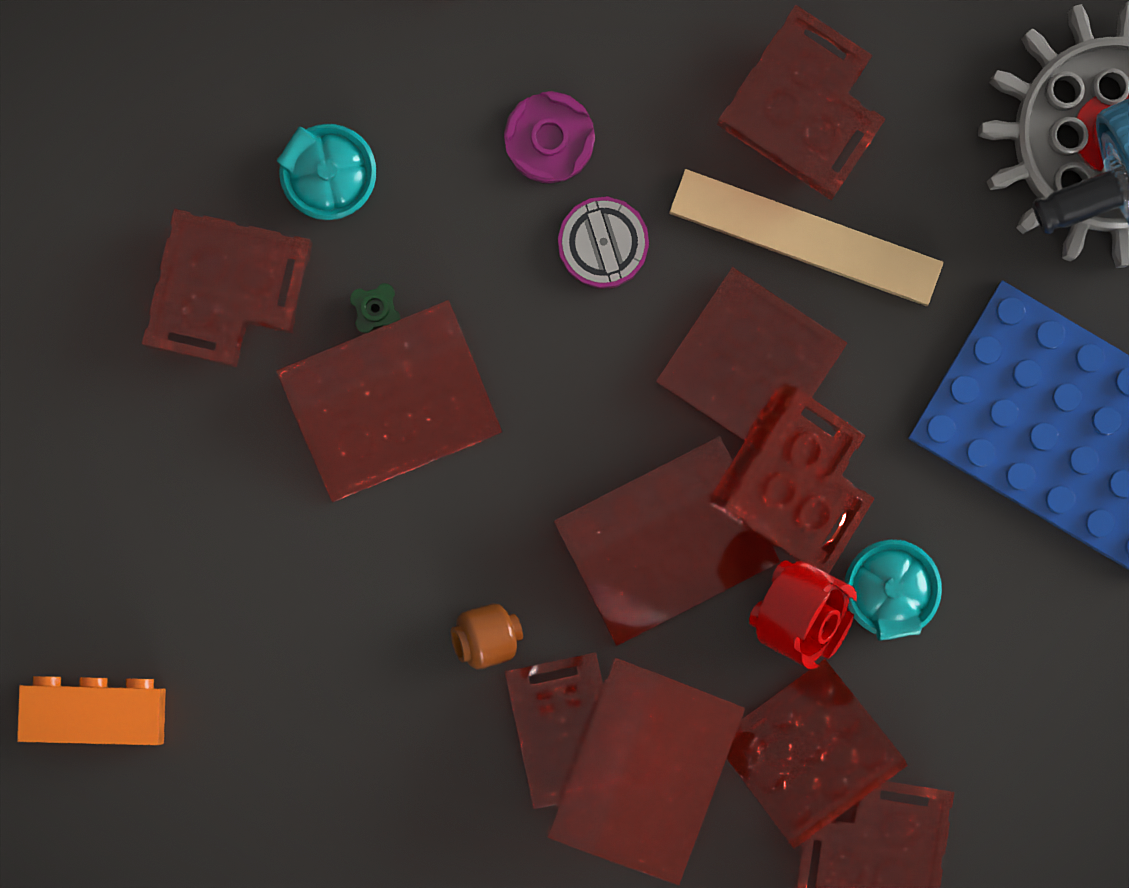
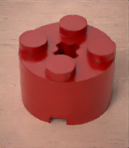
[749,560,857,669]

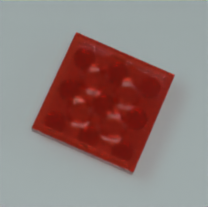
[656,267,847,459]
[713,659,908,849]

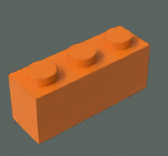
[17,676,166,745]

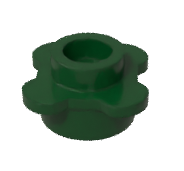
[350,283,400,333]

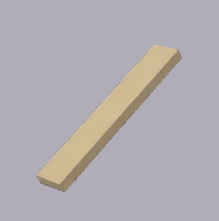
[669,169,944,307]

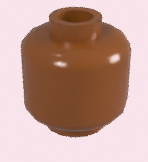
[451,603,523,669]

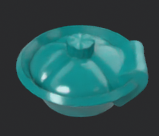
[277,124,376,220]
[845,540,942,641]

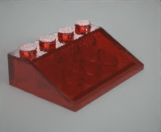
[276,300,502,502]
[554,436,780,646]
[546,658,745,885]

